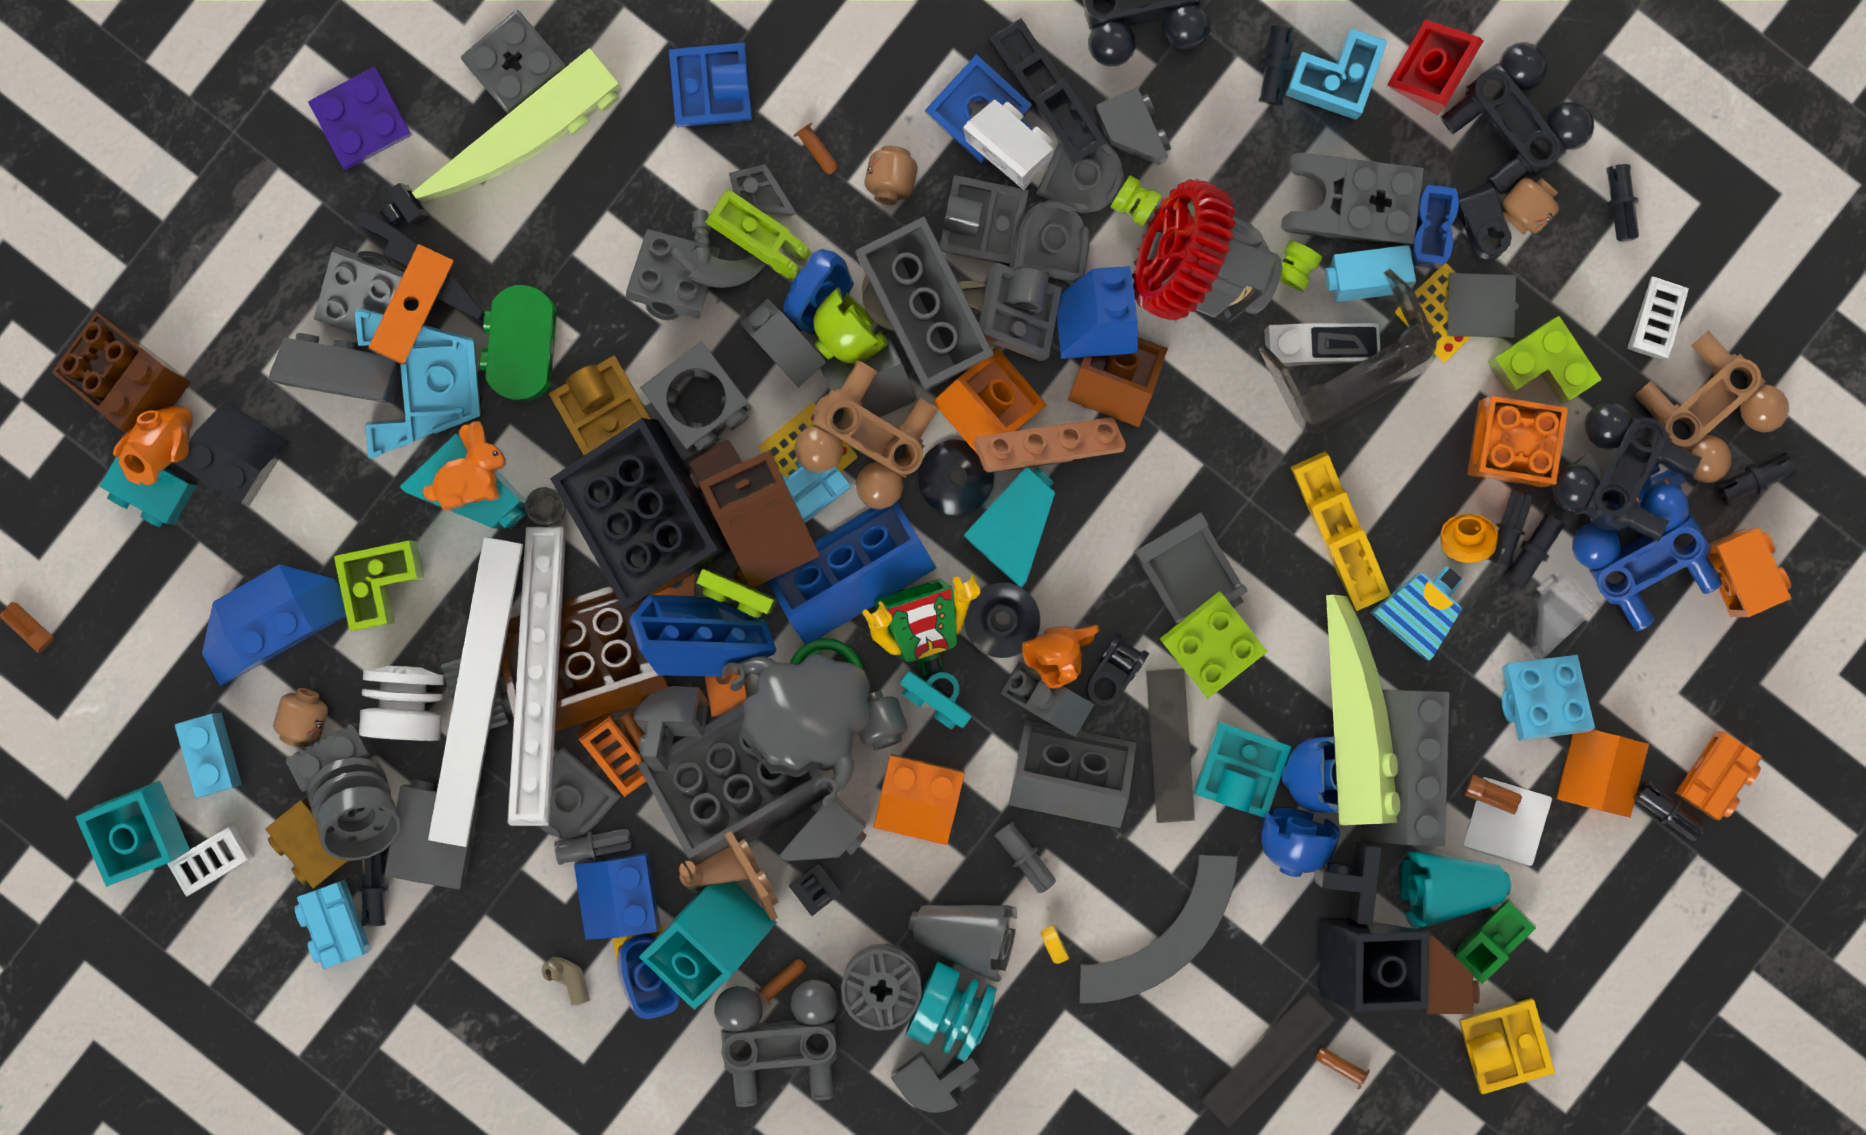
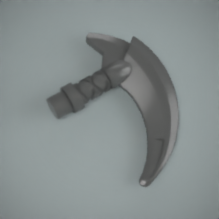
[671,210,766,288]

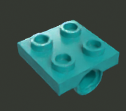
[900,670,972,730]
[1193,721,1291,818]

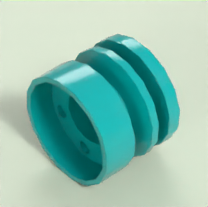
[905,961,997,1062]

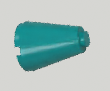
[1399,851,1511,929]

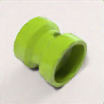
[1111,175,1162,227]
[1280,240,1322,292]

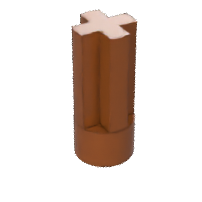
[0,602,54,654]
[1463,774,1522,815]

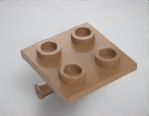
[679,831,779,921]

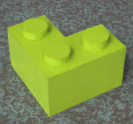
[1488,316,1602,404]
[334,540,424,631]

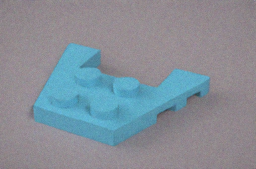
[355,309,481,458]

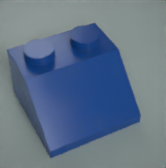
[1057,266,1138,359]
[574,852,661,940]

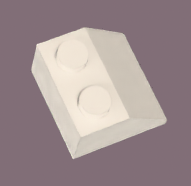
[963,99,1054,190]

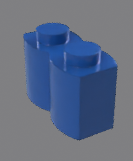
[1410,185,1459,269]

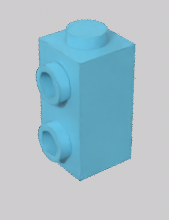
[1325,245,1416,302]

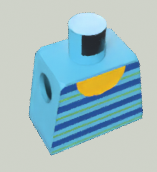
[1370,566,1463,661]

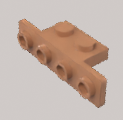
[974,417,1126,472]

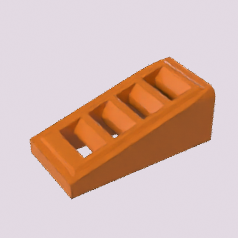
[578,714,646,797]

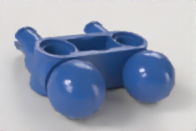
[1572,484,1723,631]

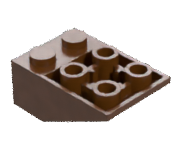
[52,311,191,432]
[699,450,820,589]

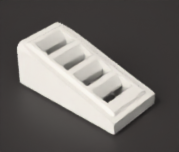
[1627,276,1689,361]
[168,825,253,897]

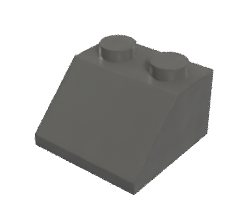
[779,798,867,861]

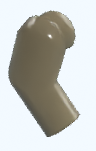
[542,957,590,1005]

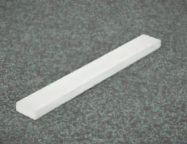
[508,526,566,826]
[428,537,523,847]

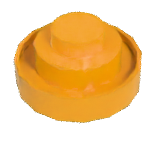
[1440,514,1498,563]

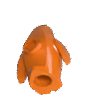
[113,406,193,486]

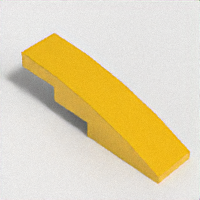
[1291,451,1391,611]

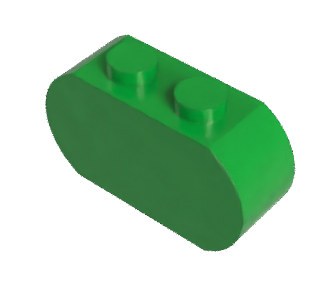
[480,285,557,402]

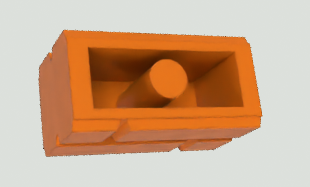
[1675,730,1762,821]

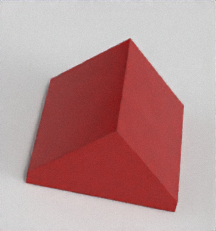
[1387,20,1484,115]

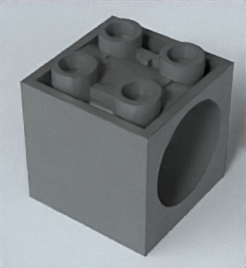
[640,341,752,453]

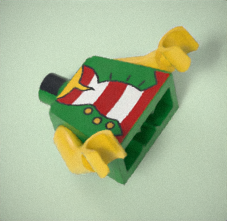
[862,574,980,675]

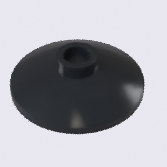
[918,440,994,515]
[964,582,1040,658]

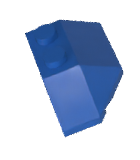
[202,564,346,687]
[629,595,777,677]

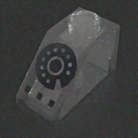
[1531,573,1598,659]

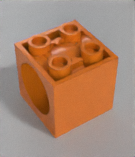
[1467,396,1568,487]

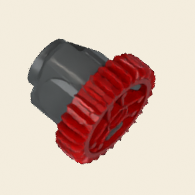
[1132,179,1282,323]

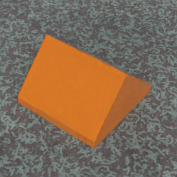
[1555,730,1649,818]

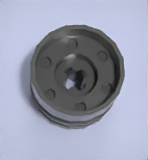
[307,757,400,861]
[841,943,922,1031]

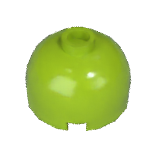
[813,287,888,364]

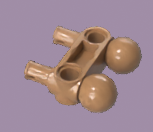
[1634,330,1789,483]
[794,360,938,509]

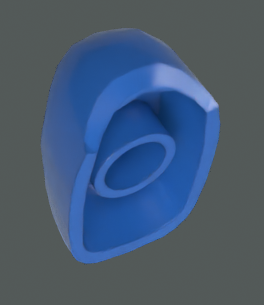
[783,249,854,334]
[617,935,680,1019]

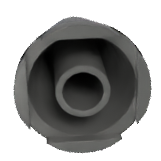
[908,905,1017,982]

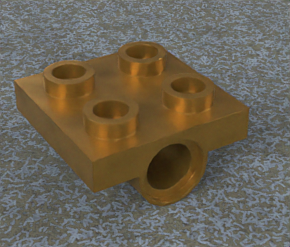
[549,355,652,456]

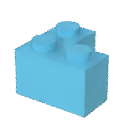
[1285,28,1388,120]

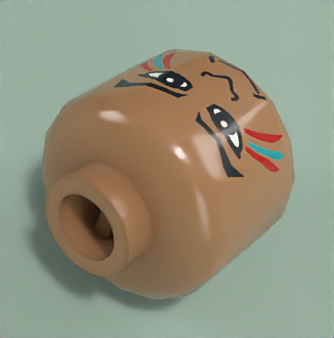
[864,145,918,205]
[1502,177,1559,235]
[273,688,328,748]

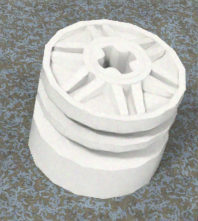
[359,665,444,741]

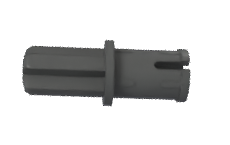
[994,821,1056,893]
[554,829,632,865]

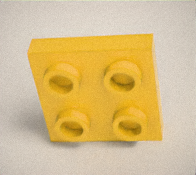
[1458,998,1555,1094]

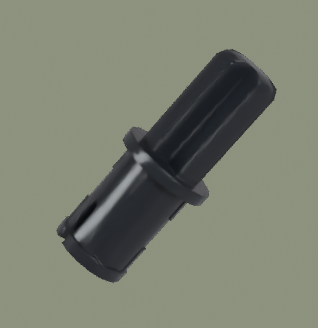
[1606,164,1639,242]
[1487,490,1533,567]
[1633,780,1706,841]
[358,851,389,926]

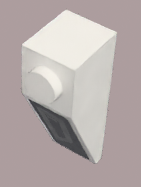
[1264,323,1381,367]

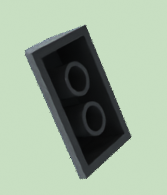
[269,333,401,405]
[1008,720,1137,828]

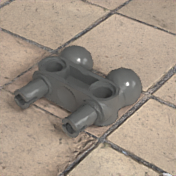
[714,980,839,1107]

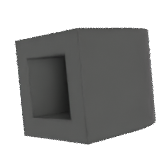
[740,299,826,388]
[634,686,709,771]
[891,1051,980,1113]

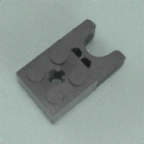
[1281,153,1424,247]

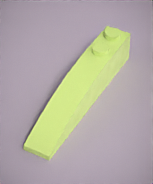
[412,48,622,203]
[1326,595,1400,825]

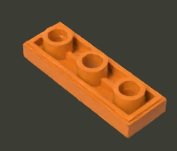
[368,244,454,365]

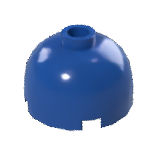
[1282,736,1339,813]
[1261,808,1340,877]

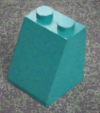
[400,434,529,530]
[964,467,1055,588]
[639,881,777,1010]

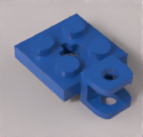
[925,55,1033,163]

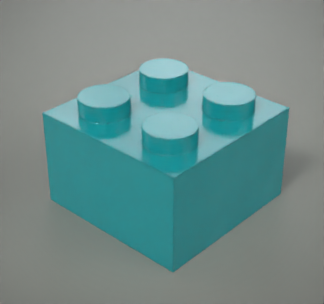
[76,781,190,887]

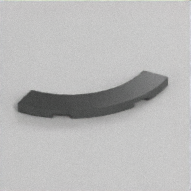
[1079,854,1238,1003]

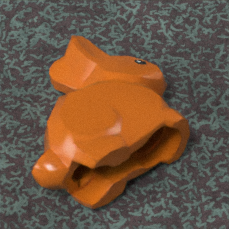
[422,422,506,511]
[1022,625,1099,688]

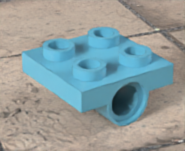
[1502,655,1595,741]

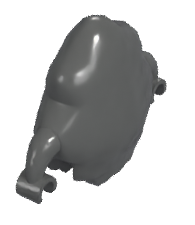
[722,654,871,806]

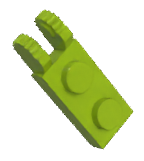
[705,189,811,279]

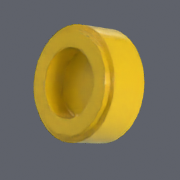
[1040,924,1070,965]

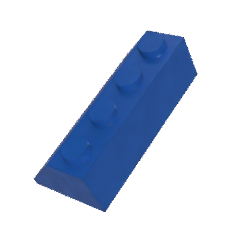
[768,502,937,645]

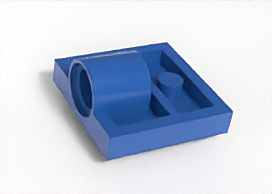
[669,43,752,127]

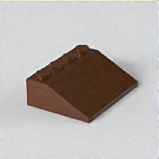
[501,586,669,732]

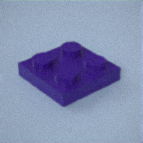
[308,66,412,171]

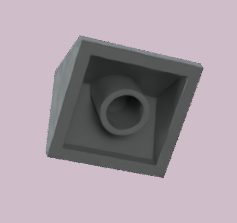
[820,331,917,418]

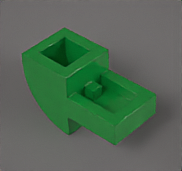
[1454,898,1536,984]

